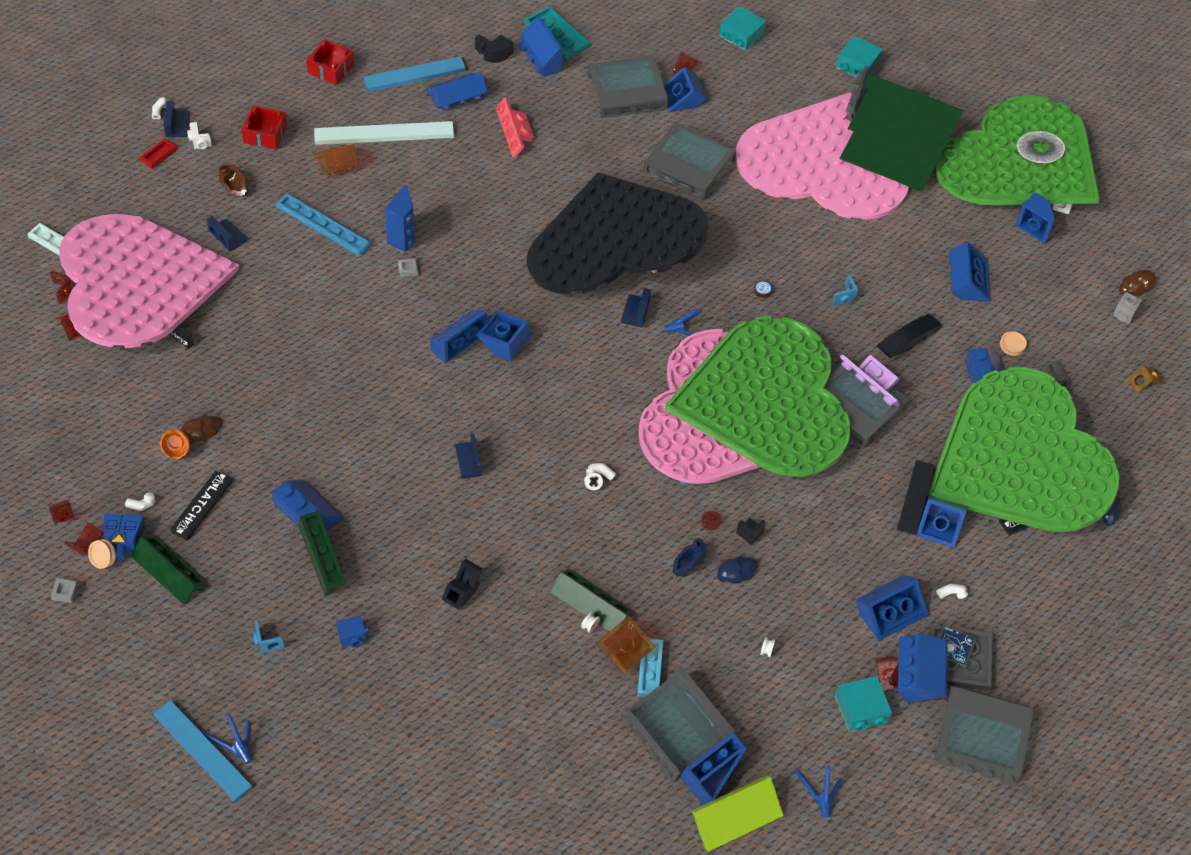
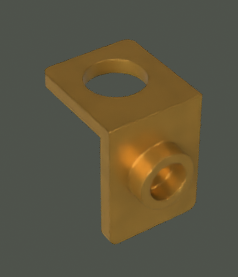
[1128,366,1165,393]

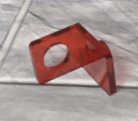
[672,53,699,75]
[50,271,73,304]
[57,314,82,341]
[49,500,74,524]
[64,523,104,555]
[873,656,899,690]

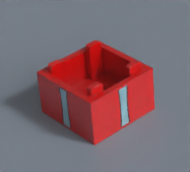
[306,39,354,86]
[241,105,288,150]

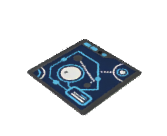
[938,625,977,667]

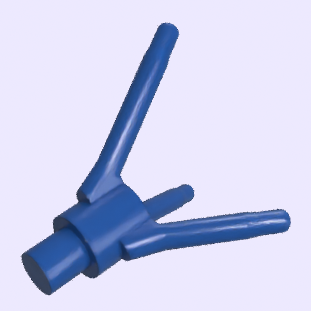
[665,309,702,336]
[202,714,252,764]
[794,765,842,818]

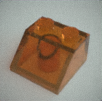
[314,144,360,176]
[596,616,656,674]

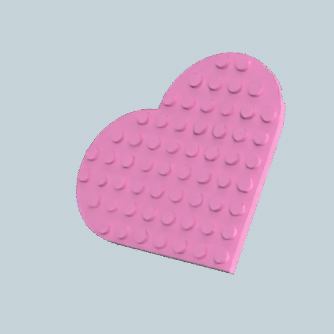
[735,92,909,220]
[59,214,239,348]
[638,329,760,484]

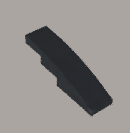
[877,314,942,358]
[897,460,935,536]

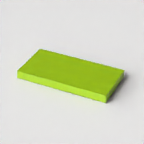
[692,775,783,852]

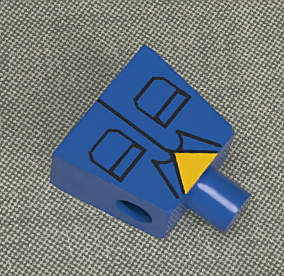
[104,514,145,561]

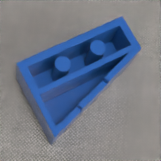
[680,732,746,805]

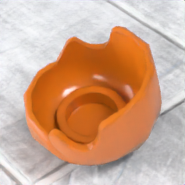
[160,429,190,459]

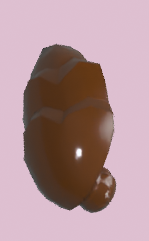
[218,165,248,197]
[1119,270,1156,296]
[181,415,222,441]

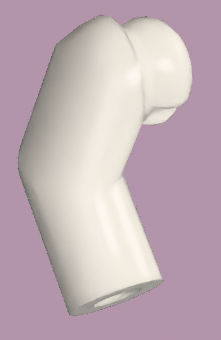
[152,97,169,119]
[586,463,616,481]
[125,493,156,511]
[936,584,968,599]

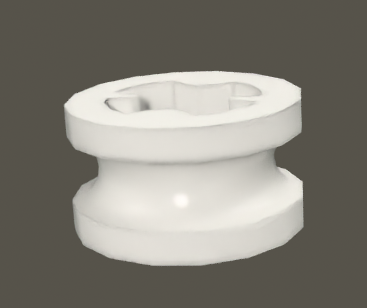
[584,472,603,490]
[581,612,600,633]
[760,637,775,657]

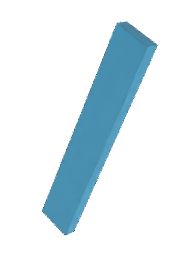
[363,56,466,92]
[276,193,371,256]
[153,700,252,802]

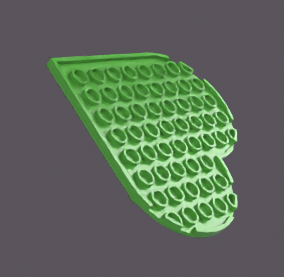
[934,95,1099,205]
[665,316,850,477]
[927,367,1119,532]

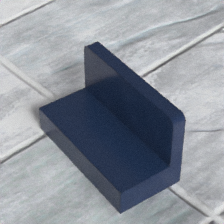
[164,101,189,137]
[206,216,247,251]
[621,288,651,328]
[455,433,481,479]

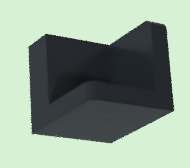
[736,518,766,544]

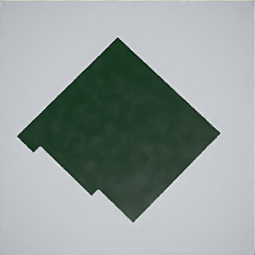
[839,74,964,192]

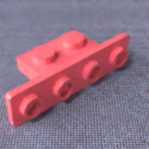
[496,97,534,157]

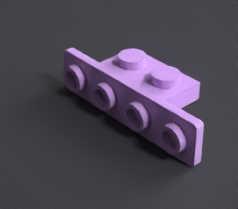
[840,354,900,408]

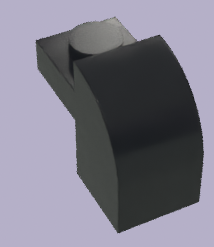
[475,34,514,63]
[442,559,483,609]

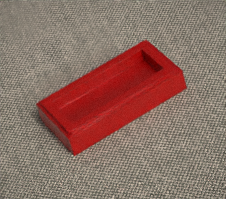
[139,138,178,169]

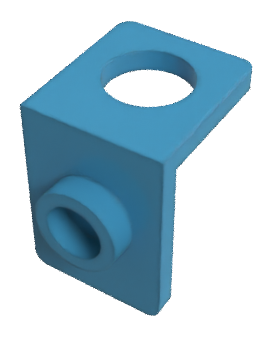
[832,275,858,306]
[252,620,285,653]

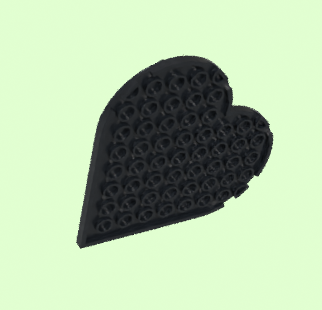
[527,172,709,294]

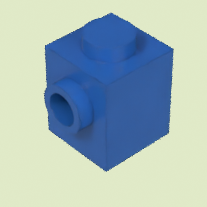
[336,616,369,648]

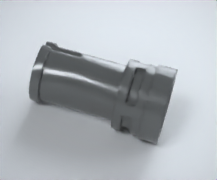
[1049,361,1070,388]

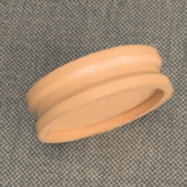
[1000,331,1027,356]
[88,539,116,569]

